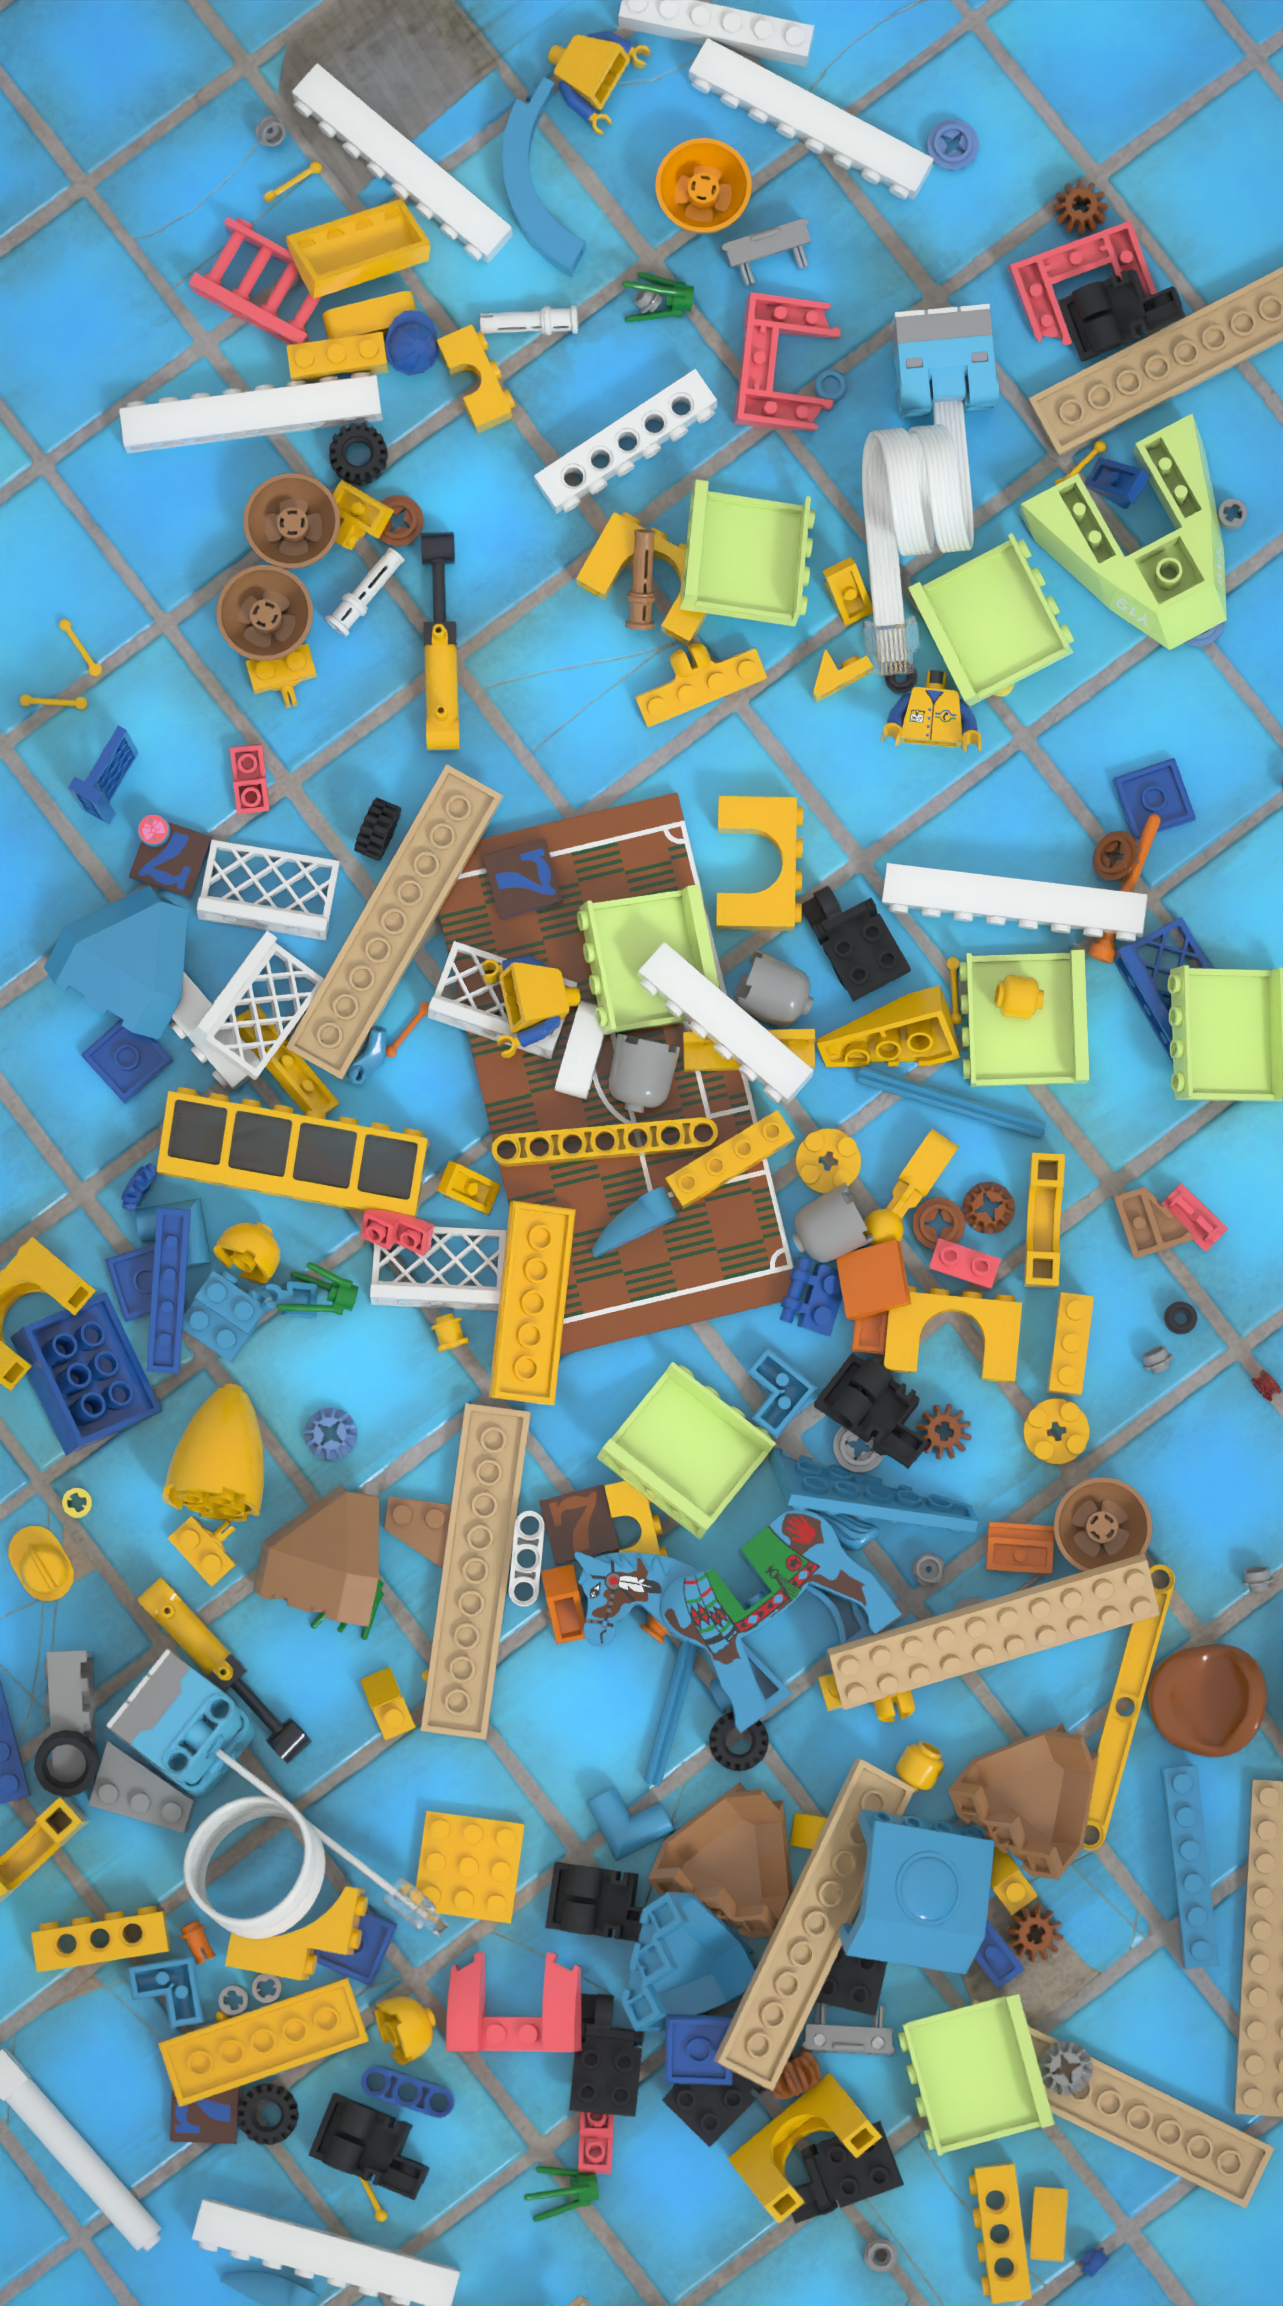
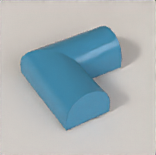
[135,1198,211,1267]
[746,1347,818,1439]
[587,1787,675,1861]
[127,1956,204,2028]

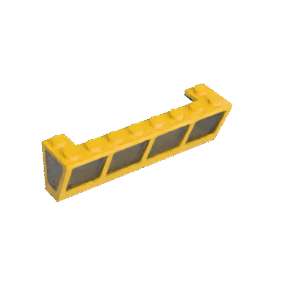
[156,1087,430,1218]

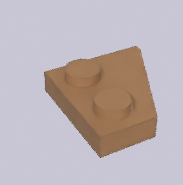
[1114,1187,1194,1259]
[384,1497,451,1568]

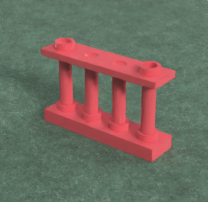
[189,217,339,345]

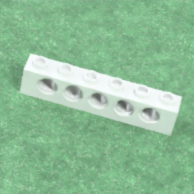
[534,369,717,514]

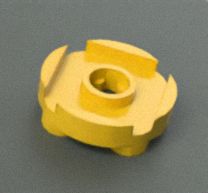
[795,1128,861,1194]
[1023,1399,1089,1465]

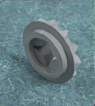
[833,1426,884,1473]
[1039,2041,1092,2095]

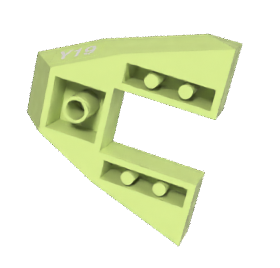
[1019,413,1227,650]

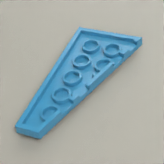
[768,1447,979,1533]

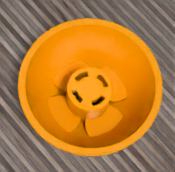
[655,138,752,234]

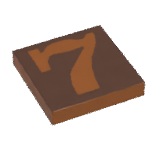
[539,1485,619,1565]

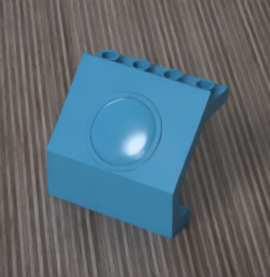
[838,1809,995,1975]

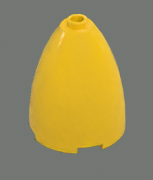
[162,1384,265,1522]

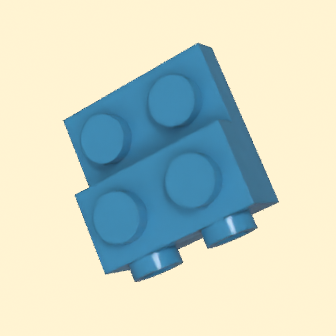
[183,1270,267,1363]

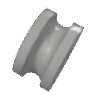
[1217,498,1247,530]
[252,1973,282,2003]
[218,1985,249,2015]

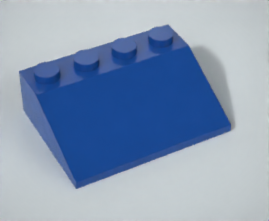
[10,1293,162,1456]

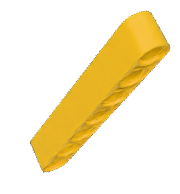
[492,1117,718,1167]

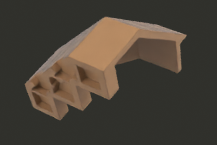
[253,1484,379,1627]
[948,1724,1099,1880]
[647,1782,793,1938]

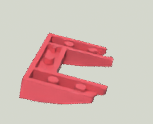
[1007,221,1157,345]
[733,292,840,431]
[446,1952,581,2052]

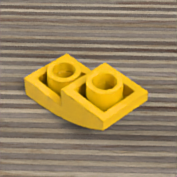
[1030,2187,1069,2262]

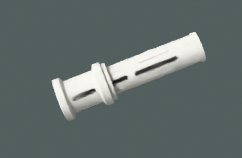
[480,305,578,335]
[324,547,405,637]

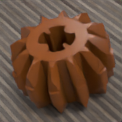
[1053,179,1108,236]
[916,1404,972,1460]
[1006,1905,1063,1962]
[770,2050,822,2099]

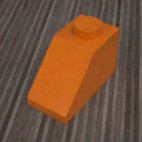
[541,1564,585,1644]

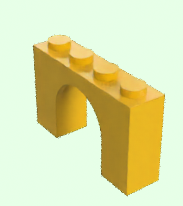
[576,512,708,646]
[716,796,803,931]
[0,1237,96,1391]
[883,1286,1022,1383]
[0,1797,90,1904]
[727,2072,882,2223]

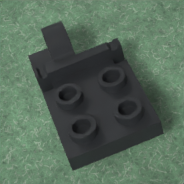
[1058,269,1186,362]
[802,885,911,1002]
[814,1352,928,1469]
[545,1862,643,1942]
[815,1946,887,2016]
[569,1993,644,2117]
[662,2071,766,2147]
[309,2093,430,2200]
[791,2121,904,2224]

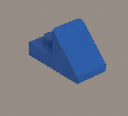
[1084,457,1150,509]

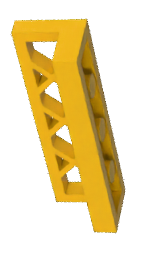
[683,1029,815,1072]

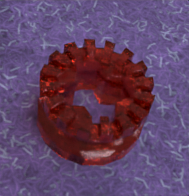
[1250,1370,1282,1402]

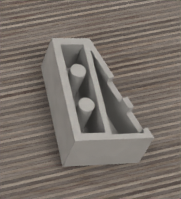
[88,1741,196,1833]

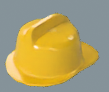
[8,1526,74,1601]

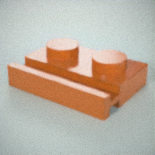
[986,1522,1054,1575]

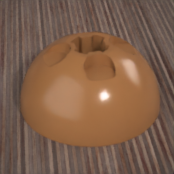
[243,473,340,569]
[216,565,313,661]
[1054,1477,1152,1572]

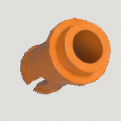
[180,1920,216,1965]

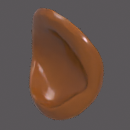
[1148,1644,1267,1758]

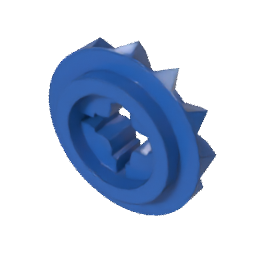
[121,1163,157,1212]

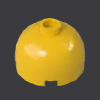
[213,1222,281,1285]
[374,1996,436,2065]

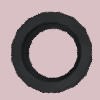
[34,1730,99,1797]

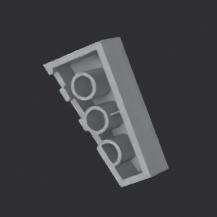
[44,1650,96,1784]

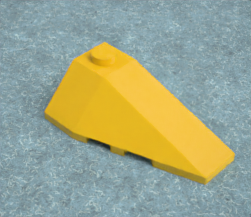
[816,985,961,1067]

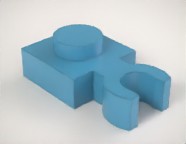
[261,1281,317,1319]

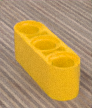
[322,291,417,340]

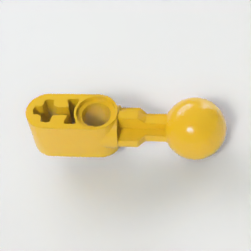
[863,1128,959,1246]

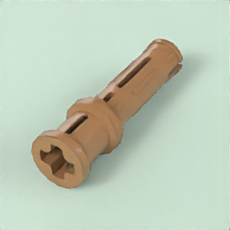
[625,529,656,630]

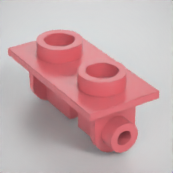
[1161,1183,1228,1252]
[929,1238,1001,1289]

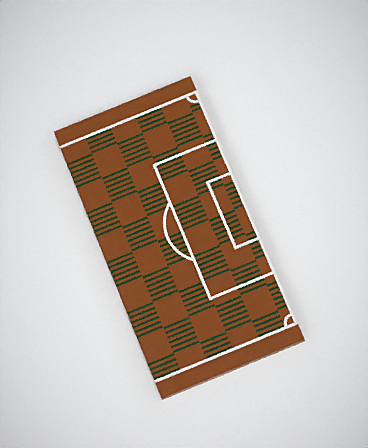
[439,792,801,1356]

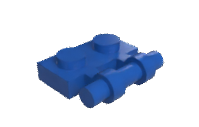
[779,1257,843,1336]

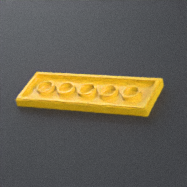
[489,1201,576,1405]
[158,1978,369,2107]

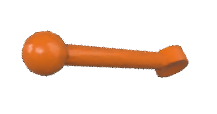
[386,1002,430,1058]

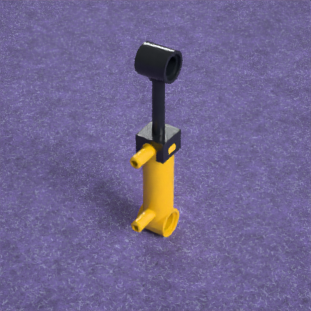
[421,532,460,750]
[137,1577,312,1764]

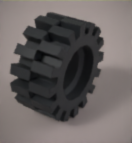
[329,423,388,486]
[354,797,401,861]
[709,1712,769,1771]
[237,2083,299,2145]

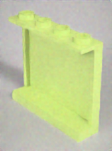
[680,479,815,626]
[908,533,1075,707]
[577,884,720,1035]
[959,950,1089,1087]
[1168,965,1283,1102]
[596,1362,776,1539]
[897,1992,1055,2156]

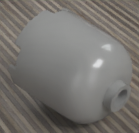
[733,949,814,1028]
[609,1033,680,1113]
[792,1183,875,1262]

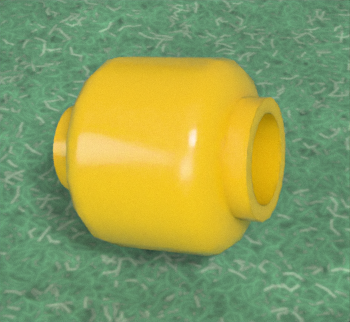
[994,975,1044,1020]
[895,1741,945,1793]

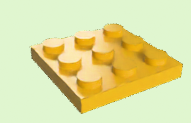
[414,1811,525,1923]

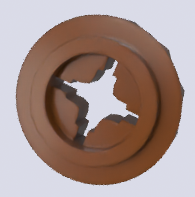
[379,495,424,548]
[1093,831,1141,882]
[962,1182,1015,1234]
[912,1198,965,1250]

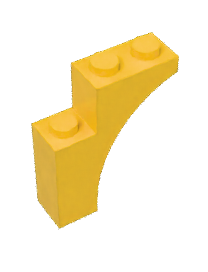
[225,1886,368,1981]

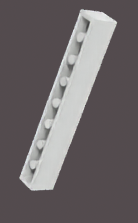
[689,38,934,200]
[292,63,513,264]
[119,372,383,453]
[882,863,1148,941]
[192,2197,461,2306]

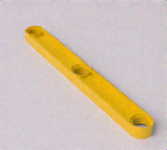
[1083,1564,1175,1850]

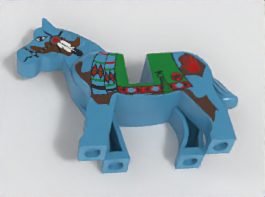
[574,1509,902,1733]

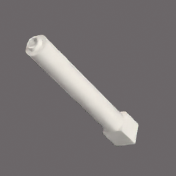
[0,2047,162,2252]

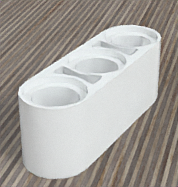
[554,1000,605,1099]
[509,1511,545,1607]

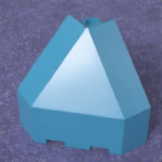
[44,885,188,1040]
[621,1892,756,2031]

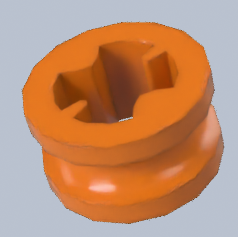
[639,1614,670,1644]

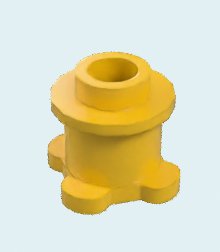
[430,1313,469,1353]

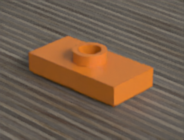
[851,1311,888,1355]

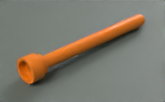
[1087,814,1161,964]

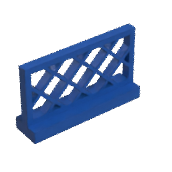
[68,725,139,825]
[1113,917,1212,1063]

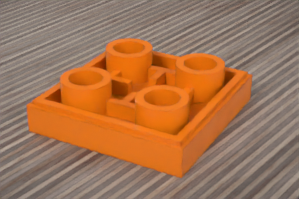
[836,1239,911,1321]

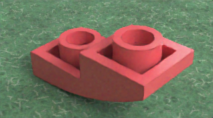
[230,743,270,814]
[360,1209,434,1256]
[578,2112,614,2174]

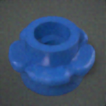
[1079,2247,1109,2278]

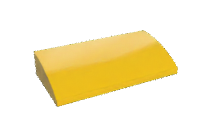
[286,198,431,299]

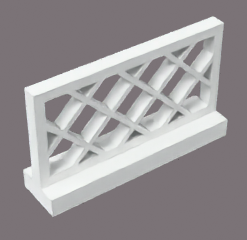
[197,840,340,941]
[189,931,324,1080]
[428,941,577,1060]
[370,1227,507,1311]

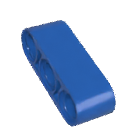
[361,2065,455,2118]

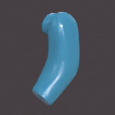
[345,1026,387,1085]

